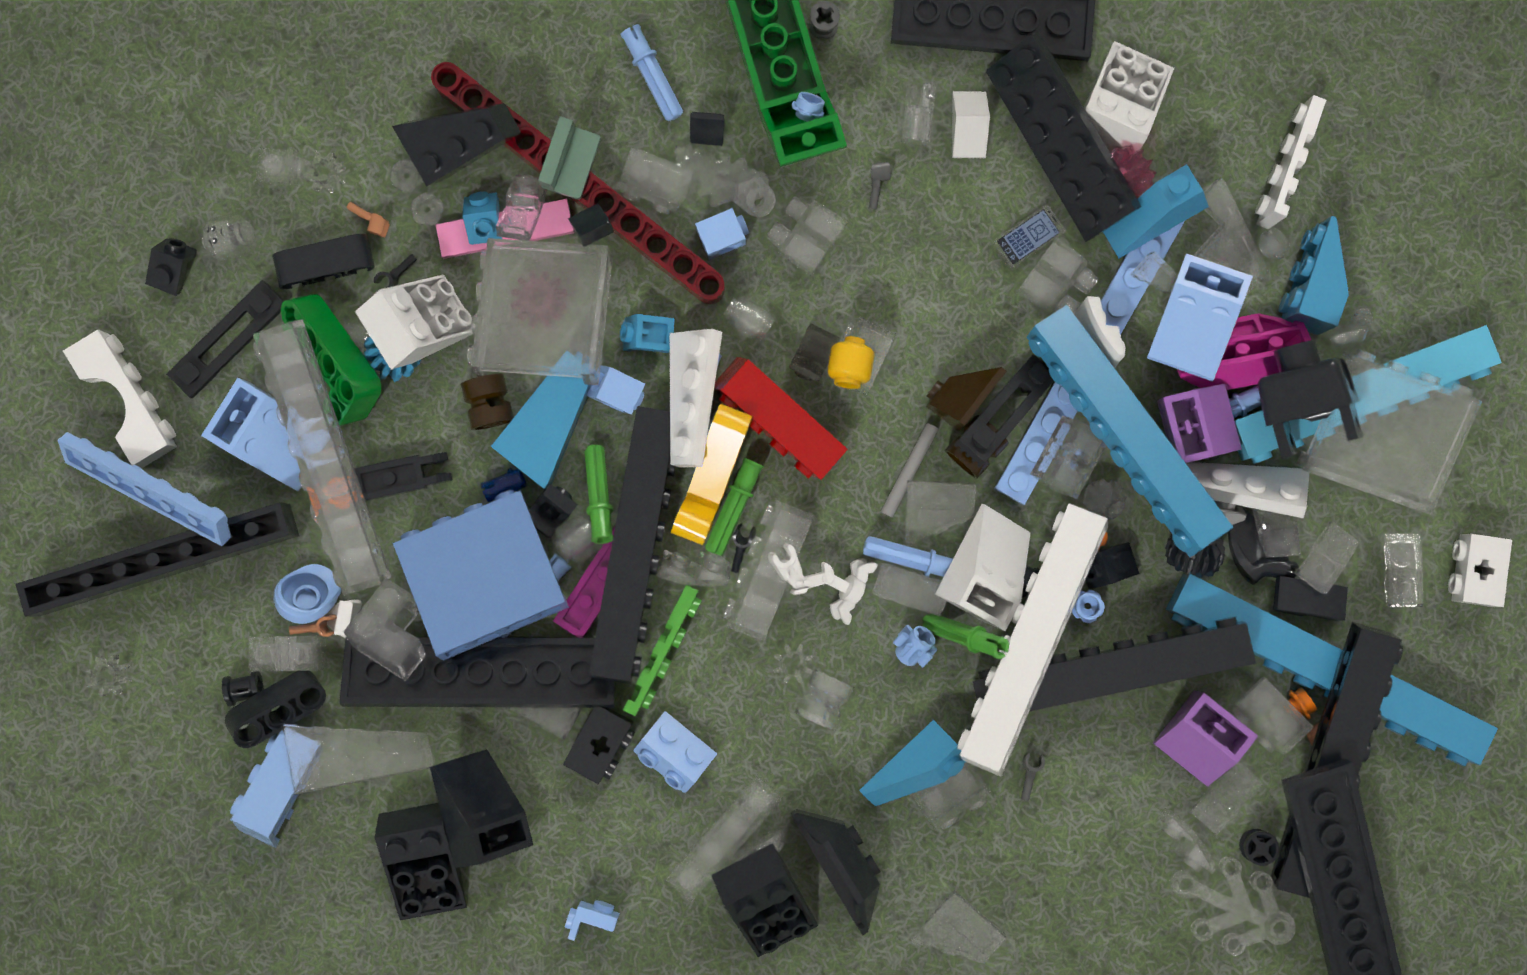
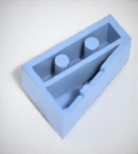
[230,728,323,848]

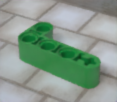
[281,294,381,427]

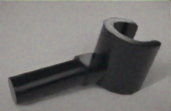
[374,254,417,288]
[731,523,756,573]

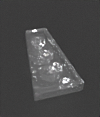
[282,724,433,795]

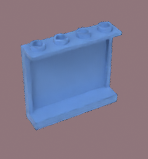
[393,490,569,660]

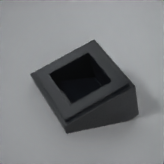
[690,112,725,146]
[568,203,614,247]

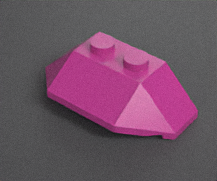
[1177,313,1312,390]

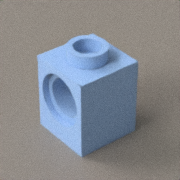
[695,208,749,260]
[586,365,645,415]

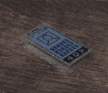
[992,204,1066,270]

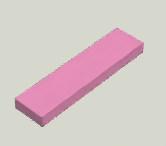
[436,199,574,259]

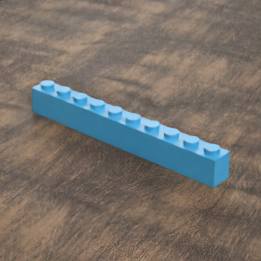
[1165,574,1498,767]

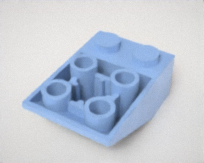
[1147,254,1253,381]
[201,378,334,491]

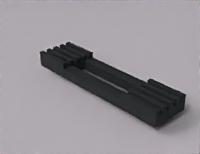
[167,280,284,399]
[954,354,1054,468]

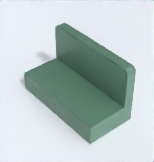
[538,116,601,200]

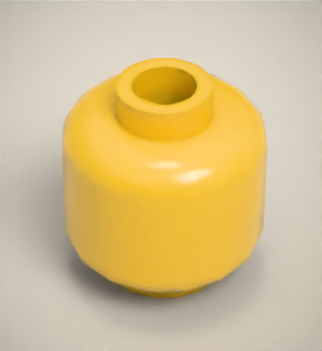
[827,336,875,389]

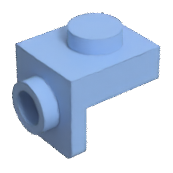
[565,900,620,941]

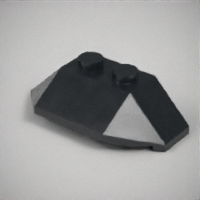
[791,809,881,936]

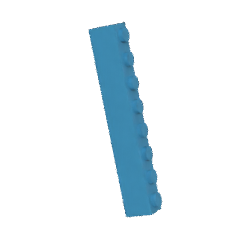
[1026,305,1233,557]

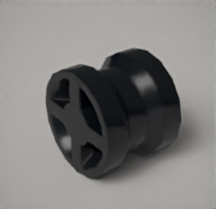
[1239,828,1279,866]

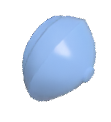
[273,564,342,624]

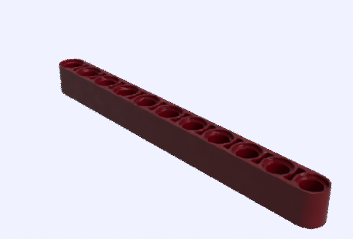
[431,62,725,304]

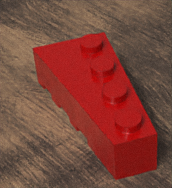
[714,357,848,480]

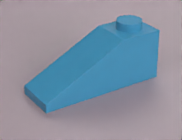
[1103,164,1209,259]
[859,720,966,806]

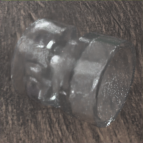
[795,669,855,731]

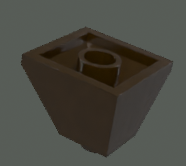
[926,367,1006,431]

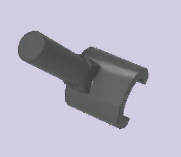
[869,162,891,209]
[1021,753,1045,801]

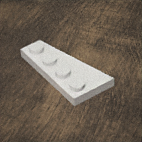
[1255,95,1326,229]
[670,329,722,467]
[1186,462,1310,518]

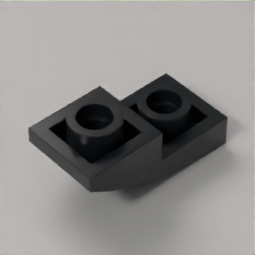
[1273,576,1348,621]

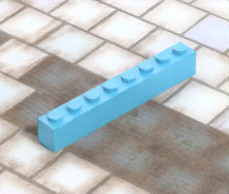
[1235,325,1502,464]

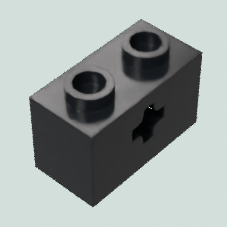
[562,707,636,784]

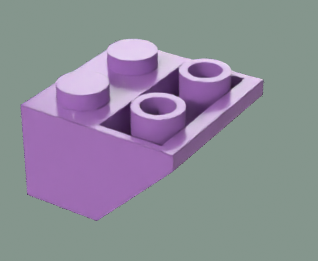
[1157,384,1242,463]
[1153,690,1258,787]

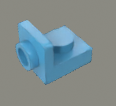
[620,314,674,353]

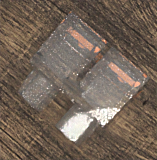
[767,196,848,278]
[1016,237,1099,315]

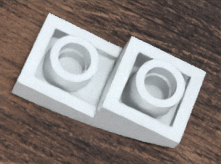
[1074,296,1125,368]

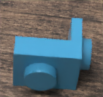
[463,191,502,245]

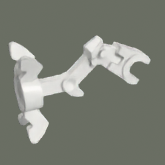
[768,543,877,625]

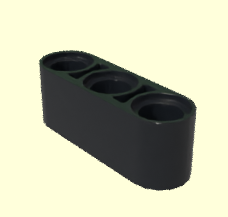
[272,234,375,289]
[225,670,326,748]

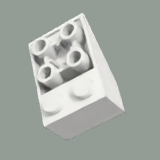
[1084,41,1174,161]
[355,274,479,370]
[935,504,1031,631]

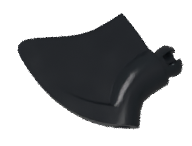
[1228,507,1299,585]

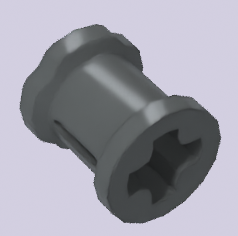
[809,1,840,39]

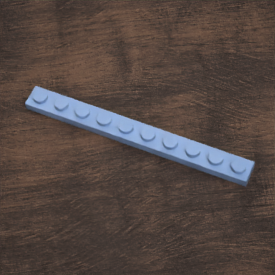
[994,221,1185,505]

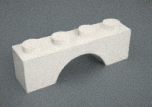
[63,330,177,468]

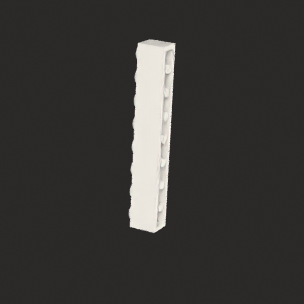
[957,504,1108,777]

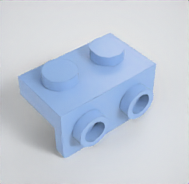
[633,711,717,793]

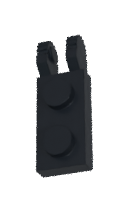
[352,452,453,502]

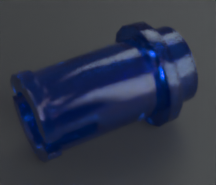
[481,468,527,503]

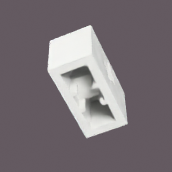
[1448,534,1512,607]

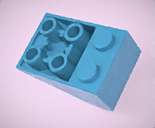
[1279,216,1349,335]

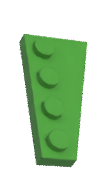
[623,585,702,716]

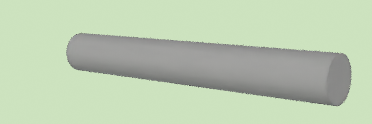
[881,423,938,518]

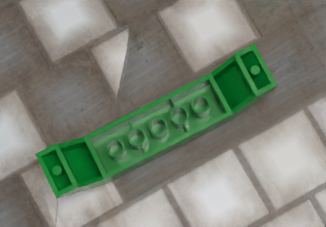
[725,0,847,167]

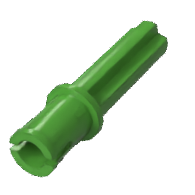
[585,445,613,544]
[705,458,764,556]
[922,613,1009,659]

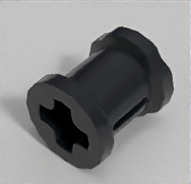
[222,671,264,707]

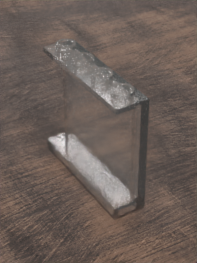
[467,238,613,385]
[1296,349,1482,515]

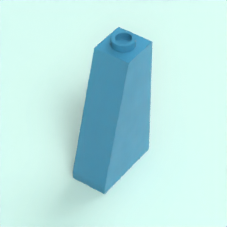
[491,351,596,489]

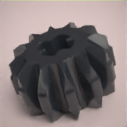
[1165,533,1225,578]

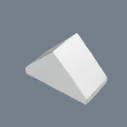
[952,91,990,158]

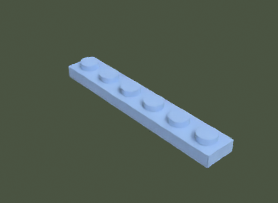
[58,432,231,546]

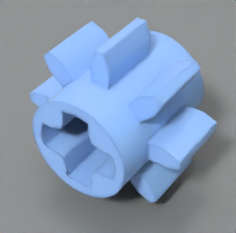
[893,625,937,668]

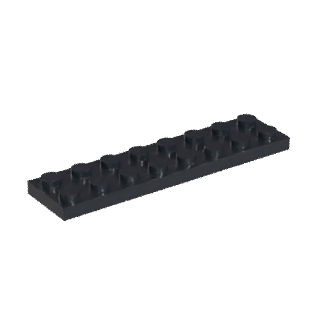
[339,637,616,708]
[1281,758,1402,975]

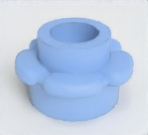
[792,92,825,121]
[1072,590,1105,623]

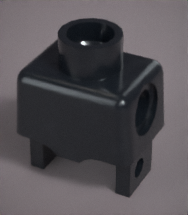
[1258,340,1364,458]

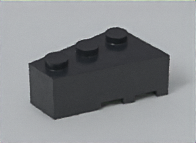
[392,103,521,187]

